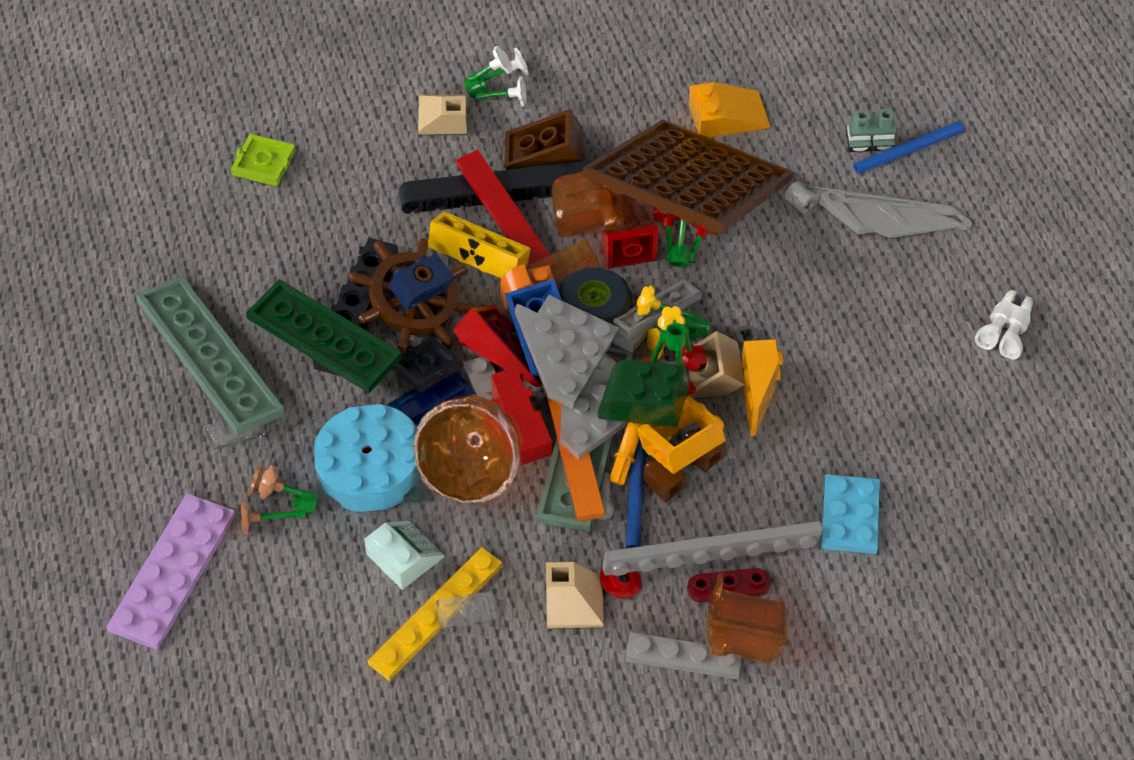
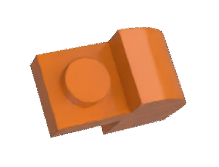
[500,264,554,314]

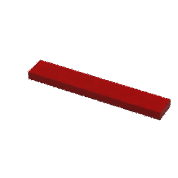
[456,149,557,271]

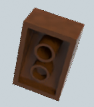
[504,109,583,170]

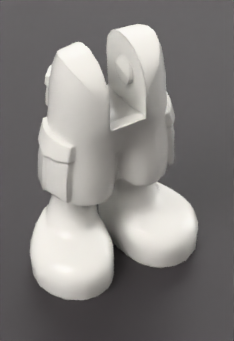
[975,290,1033,360]

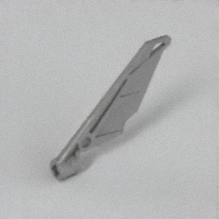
[784,181,972,238]

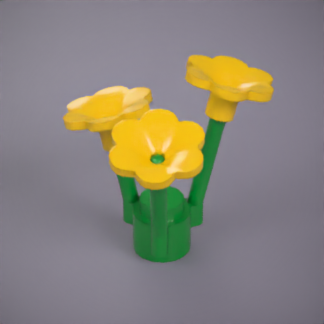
[637,285,709,359]

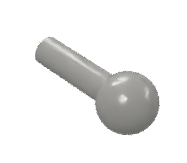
[598,472,614,520]

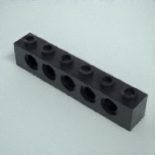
[311,238,398,376]

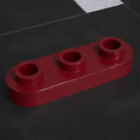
[687,568,771,603]

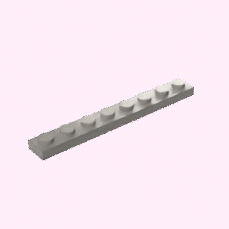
[602,521,823,576]

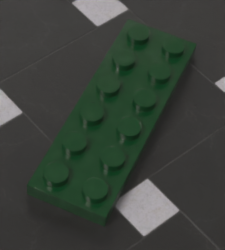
[246,279,402,393]

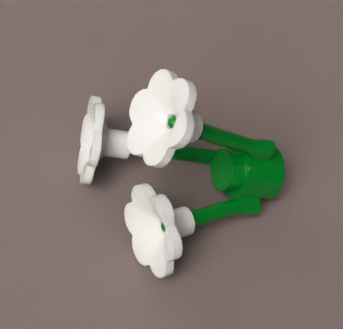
[464,46,529,107]

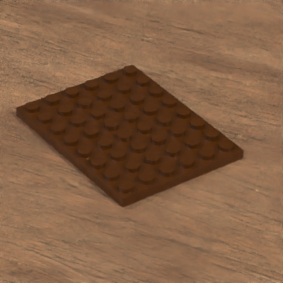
[582,119,793,234]

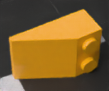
[689,82,770,138]
[741,339,783,436]

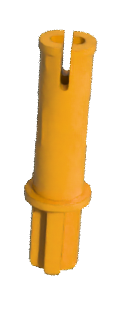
[609,422,643,485]

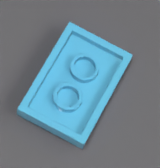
[821,474,880,554]

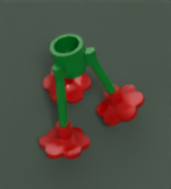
[653,209,718,268]
[641,323,708,397]

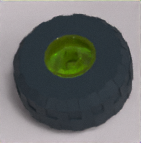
[558,267,633,325]

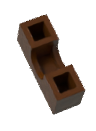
[643,427,726,503]

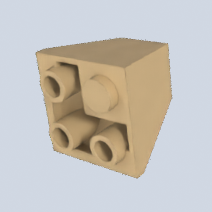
[418,94,467,135]
[546,562,604,629]

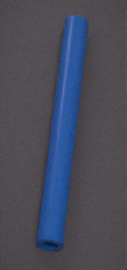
[853,121,964,174]
[626,438,645,549]

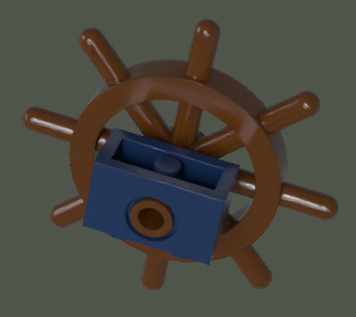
[349,238,476,351]

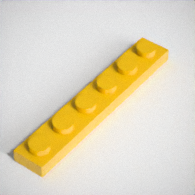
[368,547,503,681]

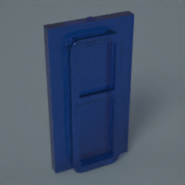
[387,371,476,430]

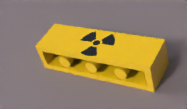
[428,211,531,279]

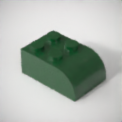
[598,360,689,427]

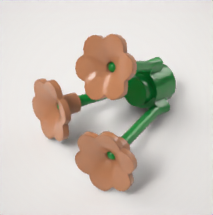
[241,462,317,535]

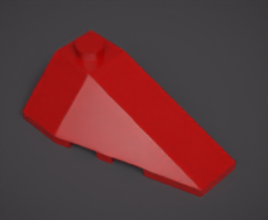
[453,305,543,387]

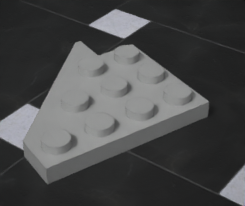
[515,295,619,409]
[560,353,628,459]

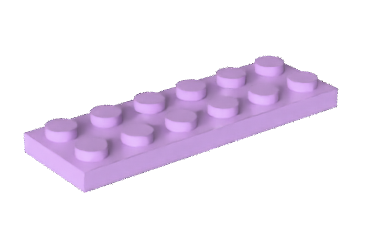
[106,493,236,650]

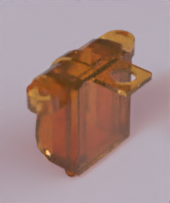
[551,172,632,237]
[706,573,788,663]

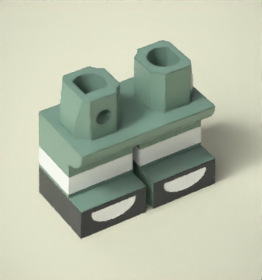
[846,109,897,152]

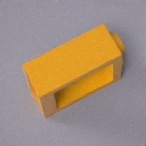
[637,396,725,474]

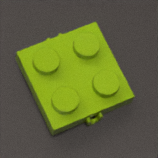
[231,134,296,187]

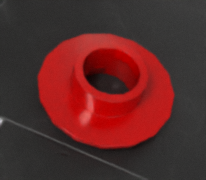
[600,568,641,599]

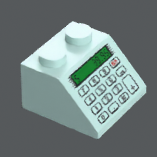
[364,520,444,590]

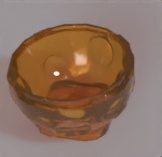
[413,394,522,503]

